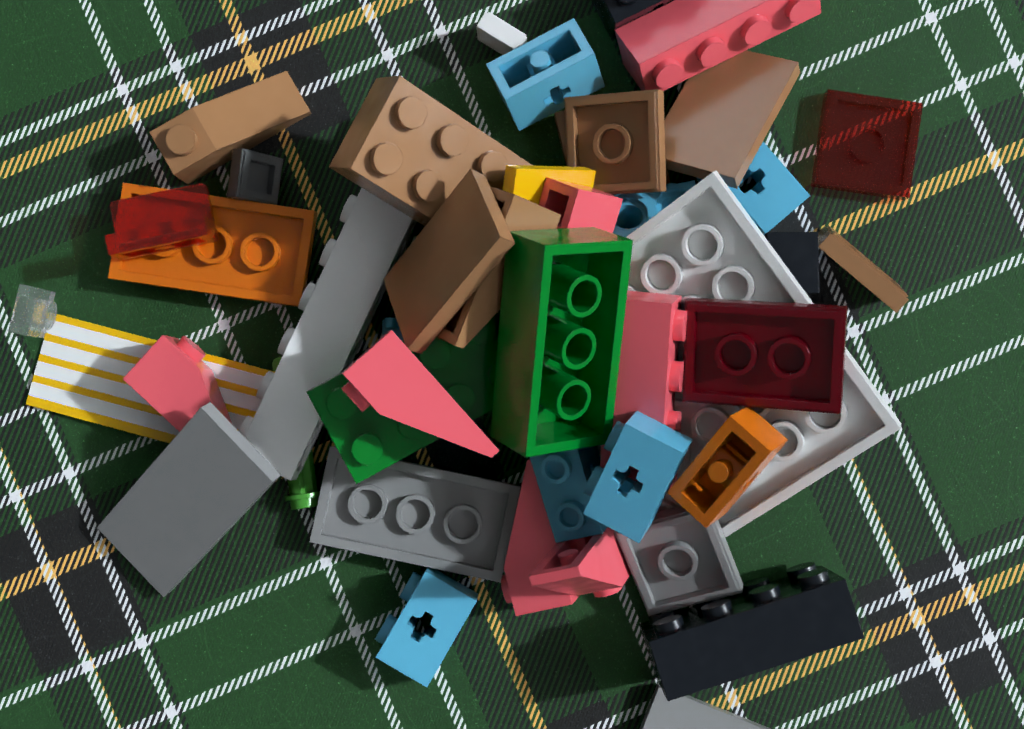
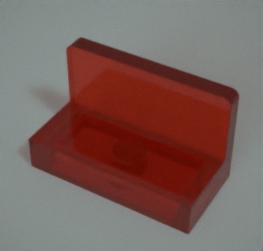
[105,183,219,260]

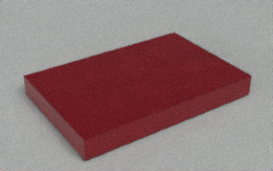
[682,298,848,414]

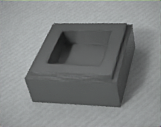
[227,148,283,205]

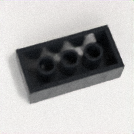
[639,562,864,701]

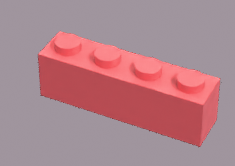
[615,0,821,91]
[600,290,687,489]

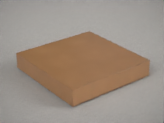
[564,89,666,195]
[818,225,909,313]

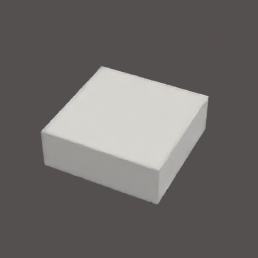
[476,12,527,55]

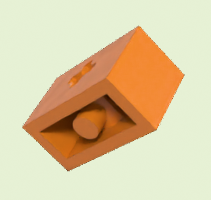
[667,407,788,528]

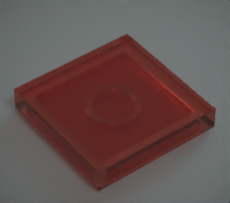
[811,89,923,200]

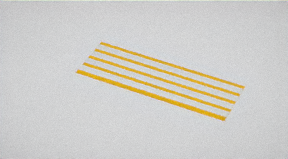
[25,312,275,443]

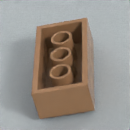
[329,76,533,226]

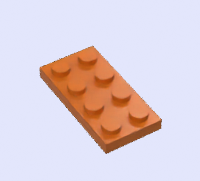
[108,182,318,307]

